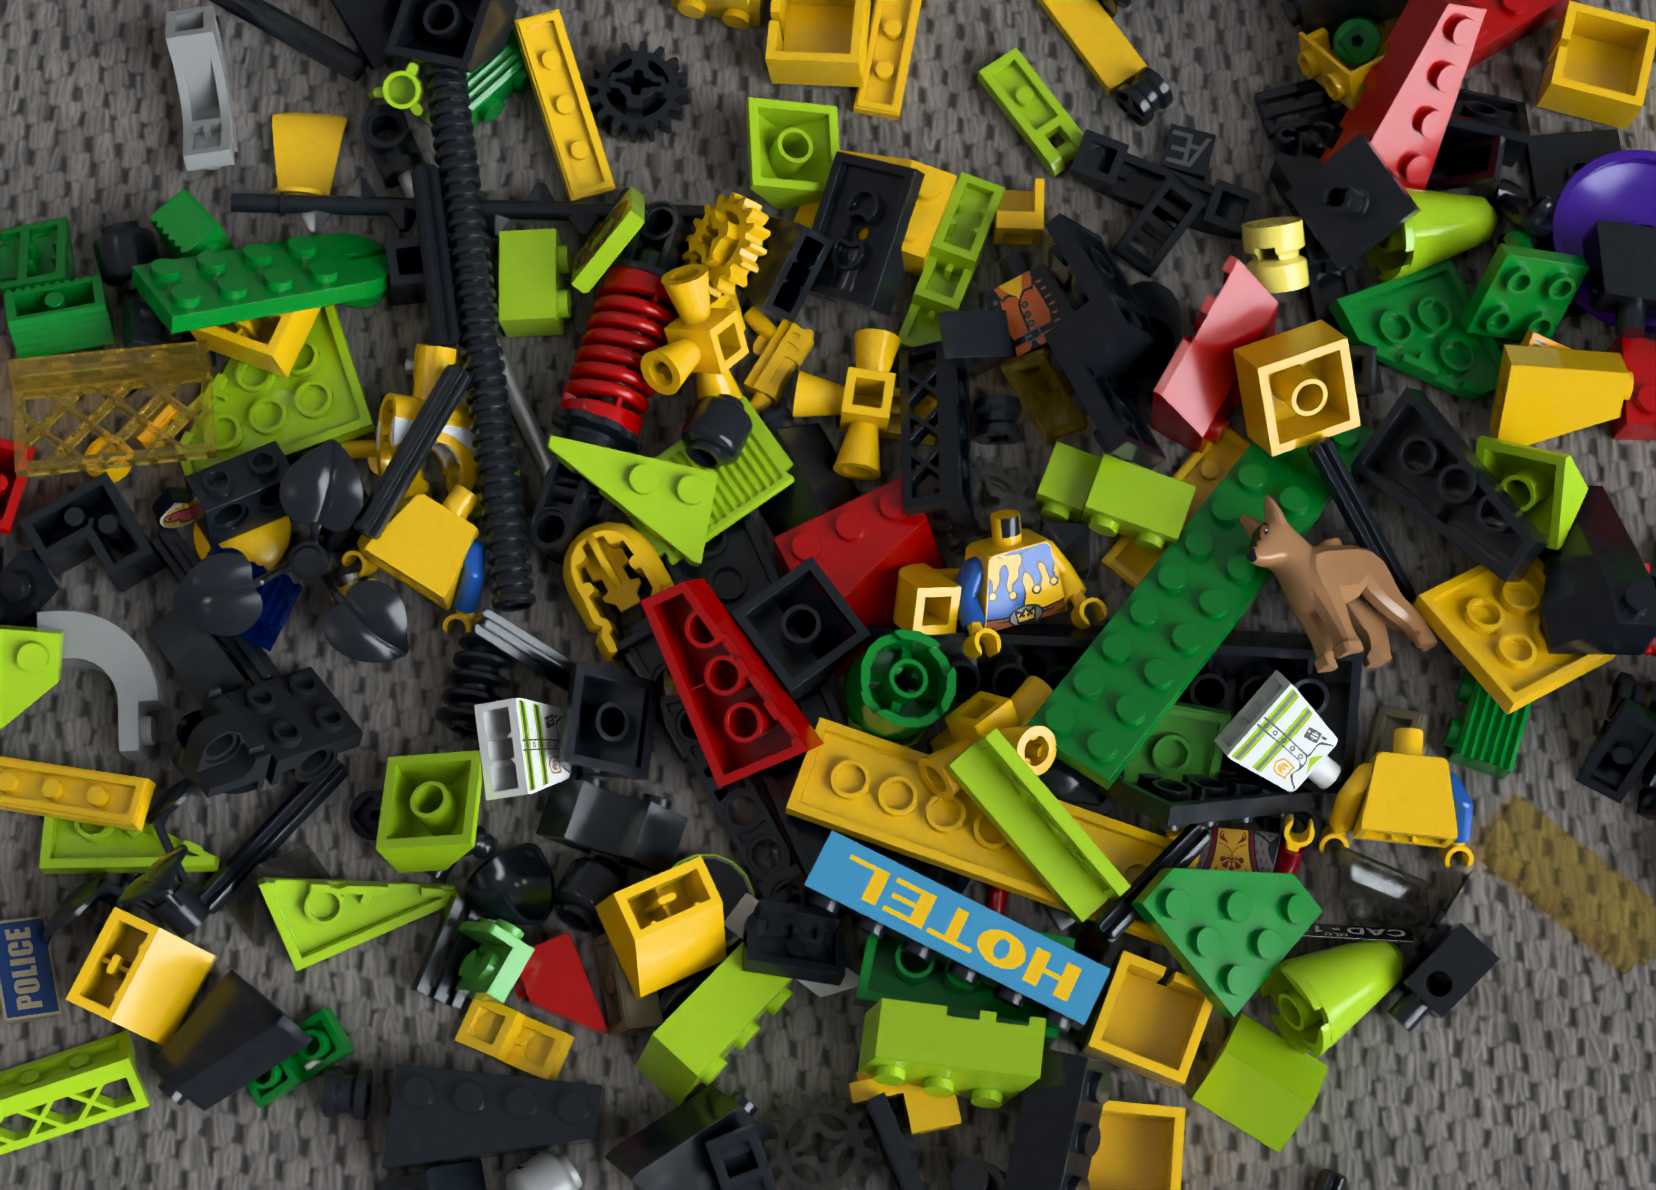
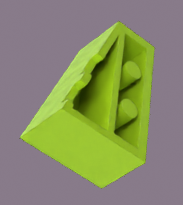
[635,942,793,1106]
[858,998,1046,1109]

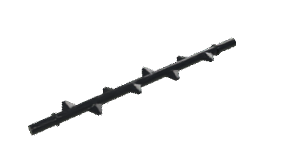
[231,177,705,238]

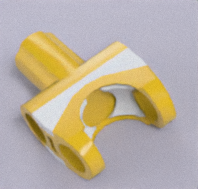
[376,345,479,493]

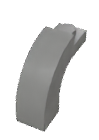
[165,5,238,172]
[37,611,167,760]

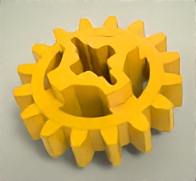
[682,192,771,298]

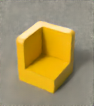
[993,178,1045,245]

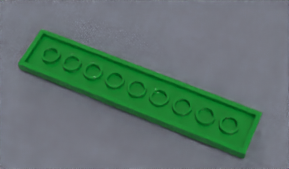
[1026,425,1374,790]

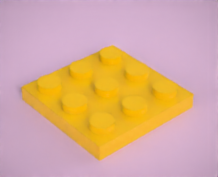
[1413,557,1616,715]

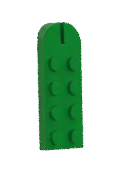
[132,233,390,334]

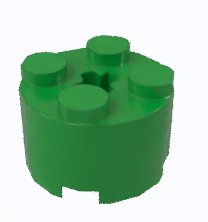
[844,629,956,740]

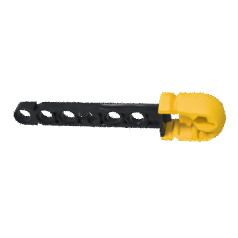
[563,522,803,899]

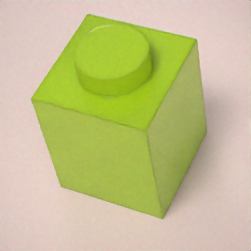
[1033,441,1102,523]

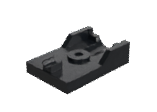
[808,151,925,316]

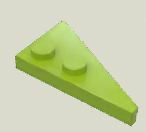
[546,435,718,567]

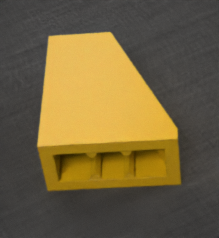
[1489,344,1634,446]

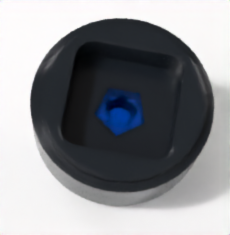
[349,789,383,841]

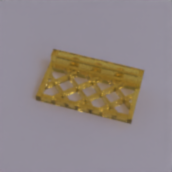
[8,340,217,478]

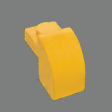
[893,563,962,635]
[847,1072,962,1136]

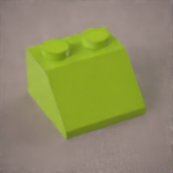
[376,750,483,873]

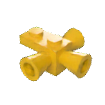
[641,264,749,400]
[793,328,937,480]
[918,676,1057,800]

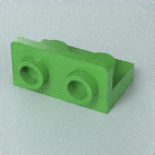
[455,918,535,1003]

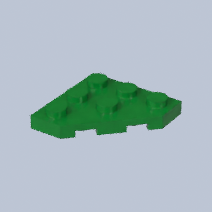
[1329,259,1502,403]
[1131,868,1323,1017]

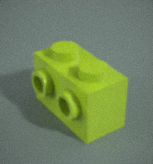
[499,228,571,338]
[1080,454,1196,553]

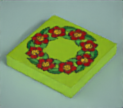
[571,186,645,294]

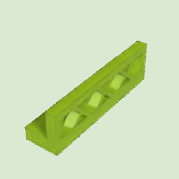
[944,728,1131,924]
[0,1030,150,1155]

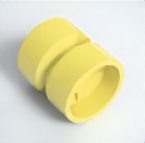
[1241,216,1309,293]

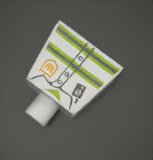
[1214,669,1341,792]
[474,698,571,801]

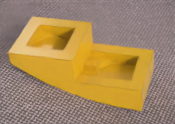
[454,999,575,1081]

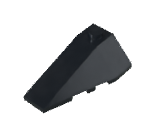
[1538,486,1656,655]

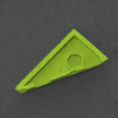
[39,816,220,875]
[258,877,459,971]

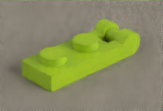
[978,47,1084,177]

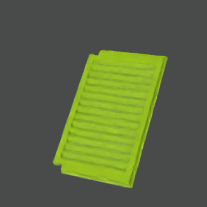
[627,396,795,565]

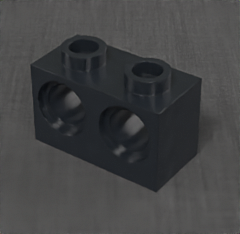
[185,441,291,547]

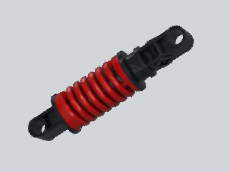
[528,201,692,565]

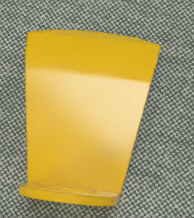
[272,113,348,195]

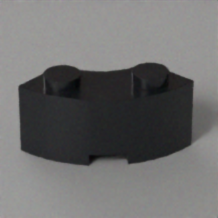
[536,774,688,873]

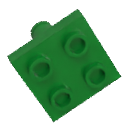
[1459,230,1590,341]

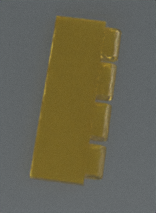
[1481,795,1656,975]

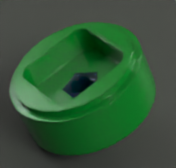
[1333,16,1382,66]

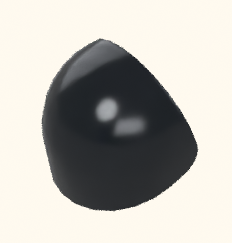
[466,843,555,926]

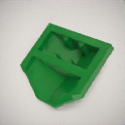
[0,217,77,296]

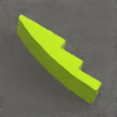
[897,172,1006,365]

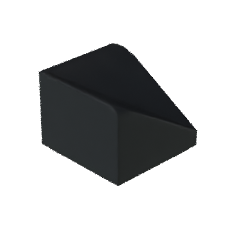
[1039,522,1090,579]

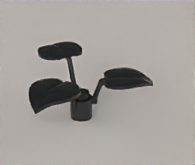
[172,439,409,663]
[42,778,211,945]

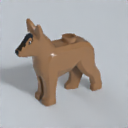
[1240,495,1438,673]

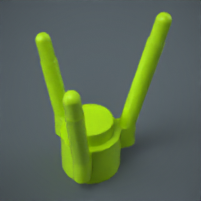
[368,62,433,126]

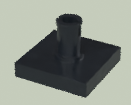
[1285,133,1421,270]

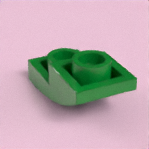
[246,1007,355,1108]

